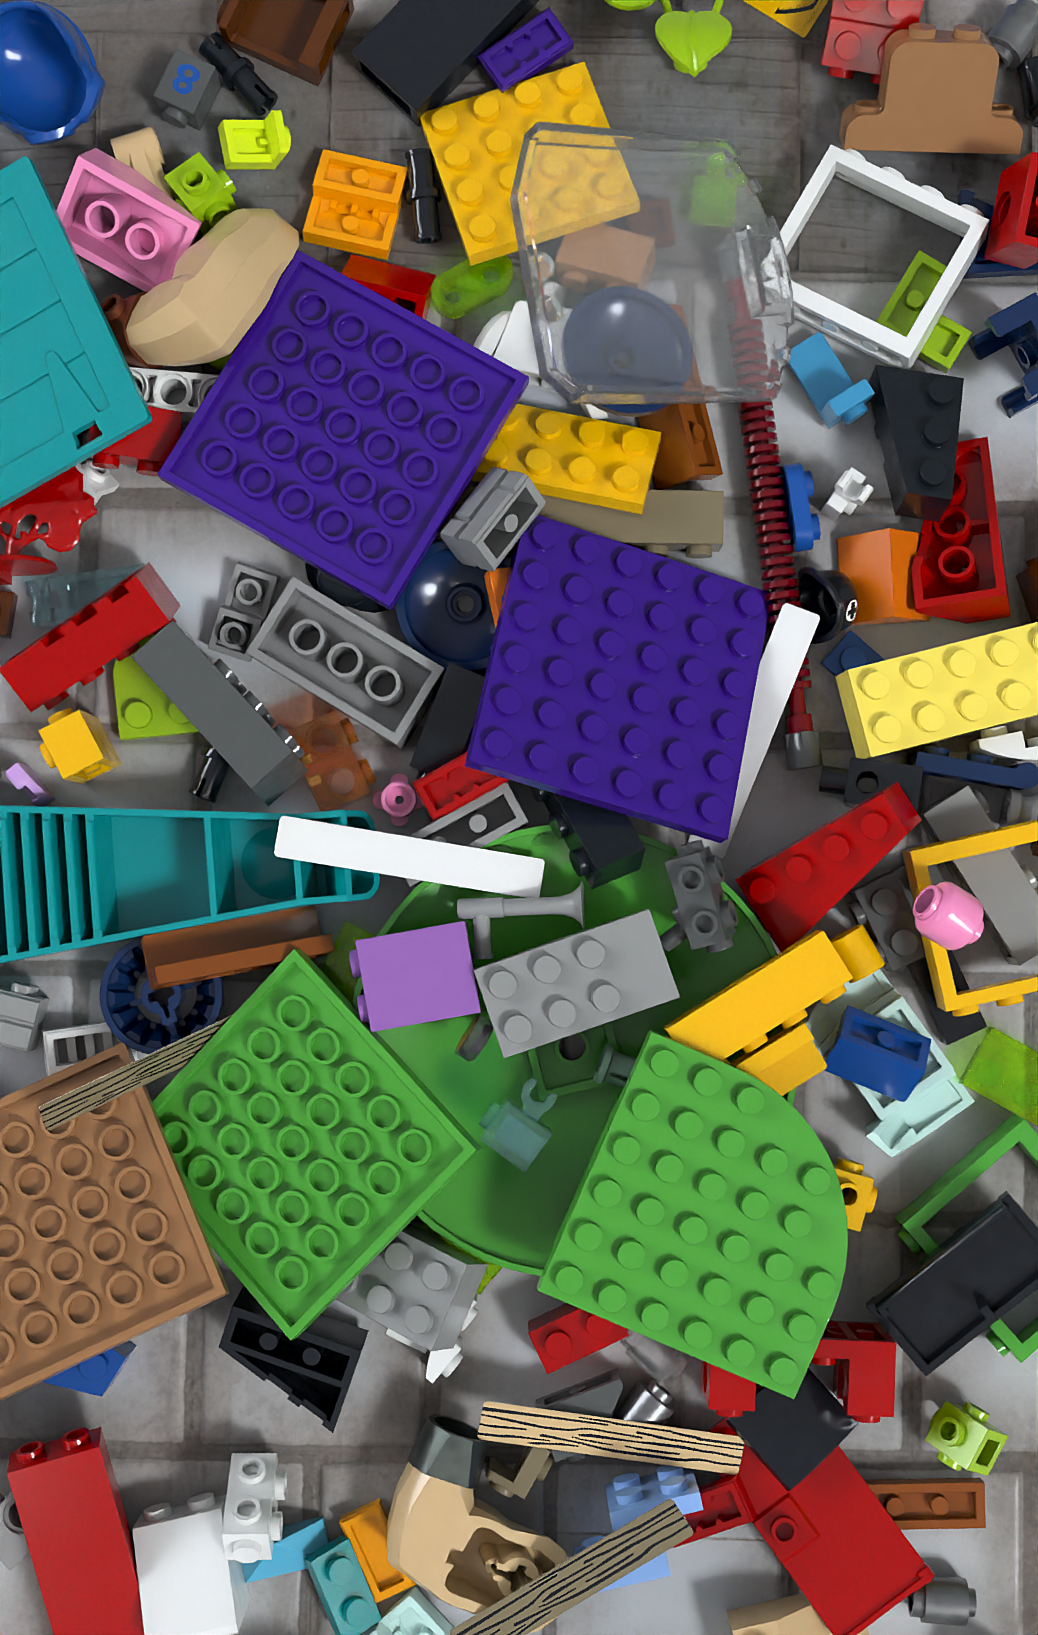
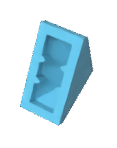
[241,1516,329,1583]

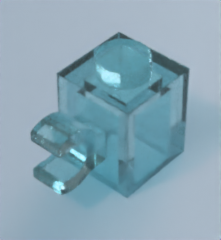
[478,1077,556,1172]

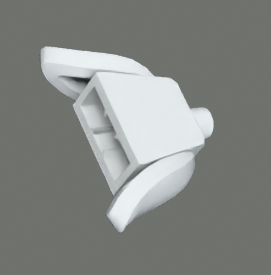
[473,283,609,419]

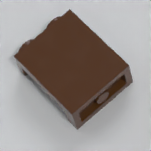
[217,0,355,86]

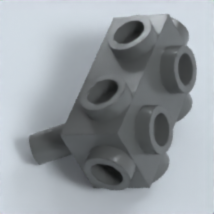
[659,840,738,953]

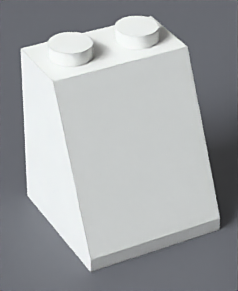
[132,1492,251,1635]

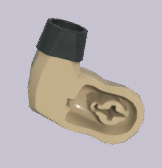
[387,1414,568,1633]

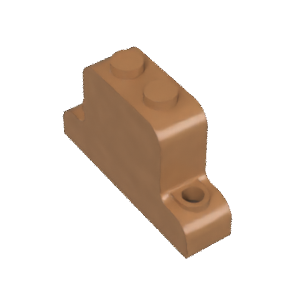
[839,23,1023,154]

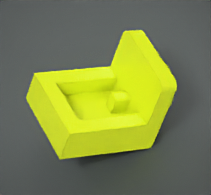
[218,110,291,170]

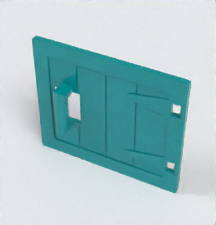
[0,156,152,508]

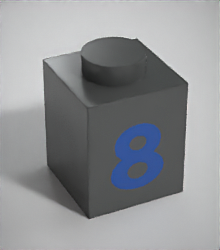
[153,48,222,131]

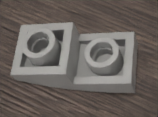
[208,562,281,662]

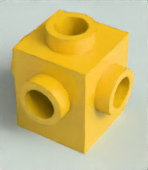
[832,1157,878,1232]

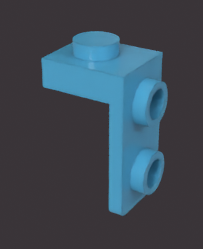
[784,332,875,429]

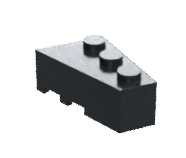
[868,365,964,522]
[219,1286,369,1433]

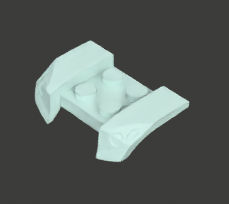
[801,969,975,1157]

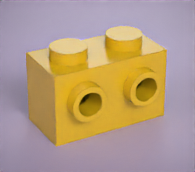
[38,708,122,784]

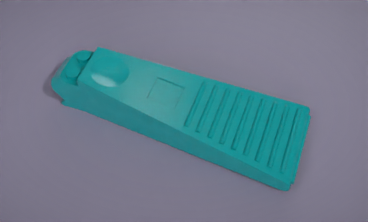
[0,805,380,964]

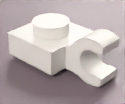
[820,467,873,521]

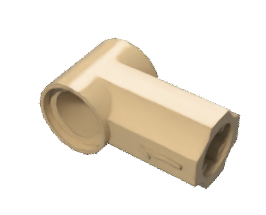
[110,126,174,200]

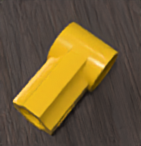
[829,924,885,983]

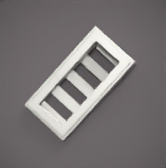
[41,1022,138,1076]

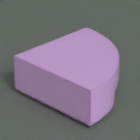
[5,762,55,807]

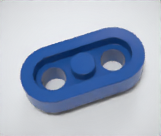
[781,463,821,552]

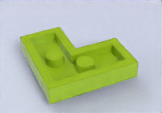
[876,250,972,374]

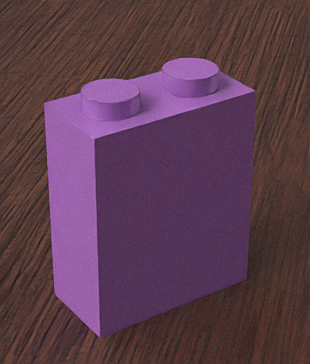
[349,920,482,1032]

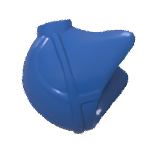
[0,0,106,146]

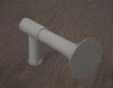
[457,881,585,959]

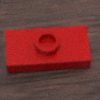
[412,751,509,822]
[674,1473,757,1548]

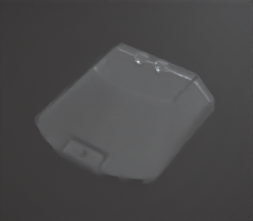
[510,122,794,404]

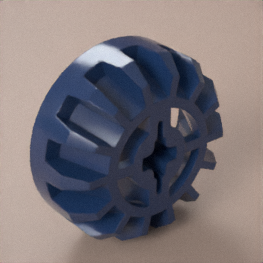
[100,936,225,1054]

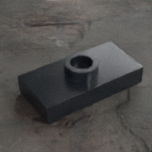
[907,950,987,1045]

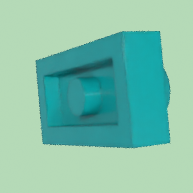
[304,1535,382,1635]

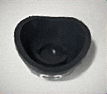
[797,566,858,644]

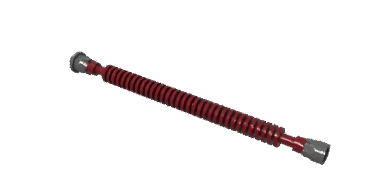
[712,235,823,770]

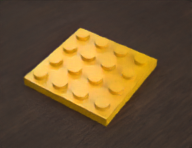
[420,62,639,266]

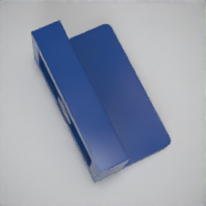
[824,1005,932,1102]

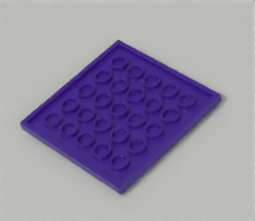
[157,250,529,610]
[465,515,771,843]

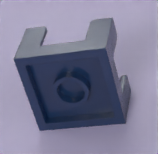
[968,292,1038,418]

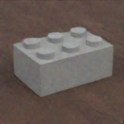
[335,1223,488,1351]

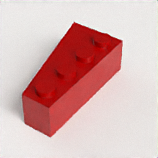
[0,562,181,712]
[735,781,922,952]

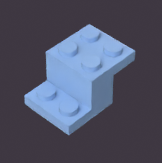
[574,1465,703,1593]

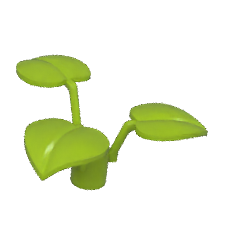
[604,0,732,77]

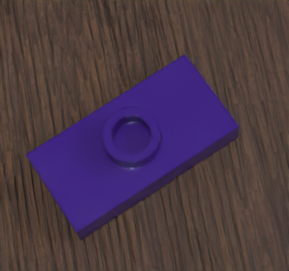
[477,7,574,93]

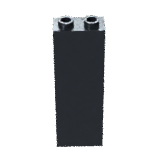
[352,0,540,127]

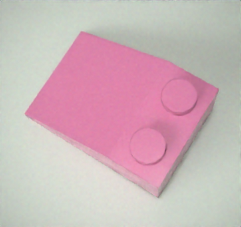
[56,148,202,292]

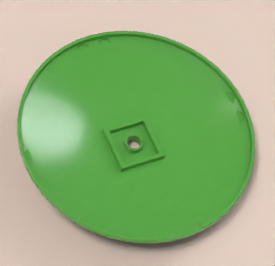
[352,825,797,1276]

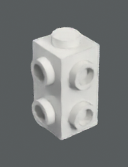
[222,1453,287,1563]

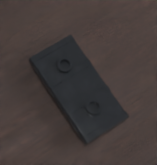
[866,1190,1038,1376]

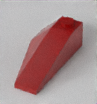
[911,437,1011,624]

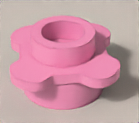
[373,774,424,827]

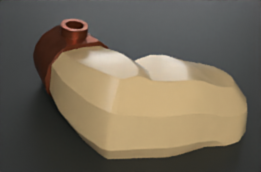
[100,208,299,369]

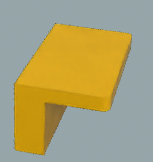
[729,1021,827,1096]

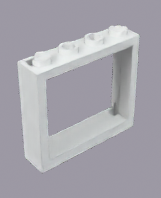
[752,145,989,370]

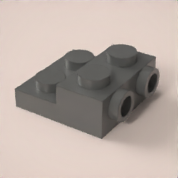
[847,864,944,972]

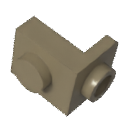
[485,1446,554,1500]

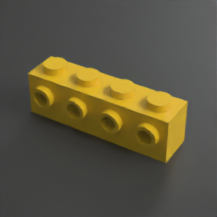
[663,930,853,1064]

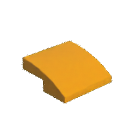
[302,149,408,260]

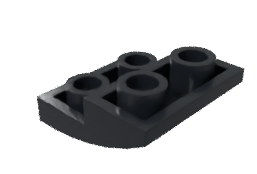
[726,1368,858,1491]

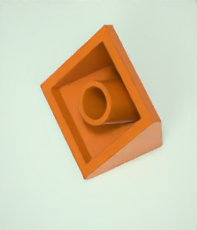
[836,528,930,626]

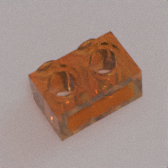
[288,711,377,812]

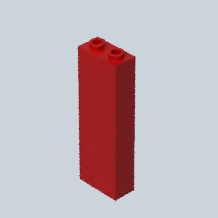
[7,1427,144,1635]

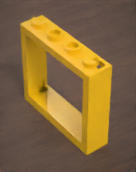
[902,819,1038,1017]

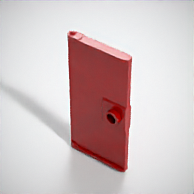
[706,1417,935,1635]

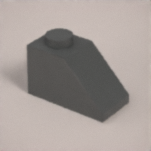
[536,1368,624,1463]

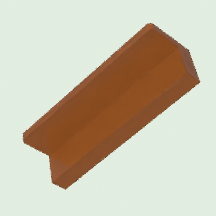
[638,305,723,490]
[141,905,335,990]

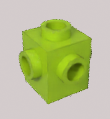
[163,152,239,236]
[925,1401,1009,1476]

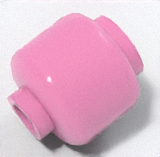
[913,882,984,950]

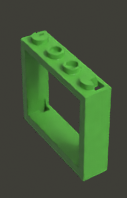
[894,1114,1038,1363]

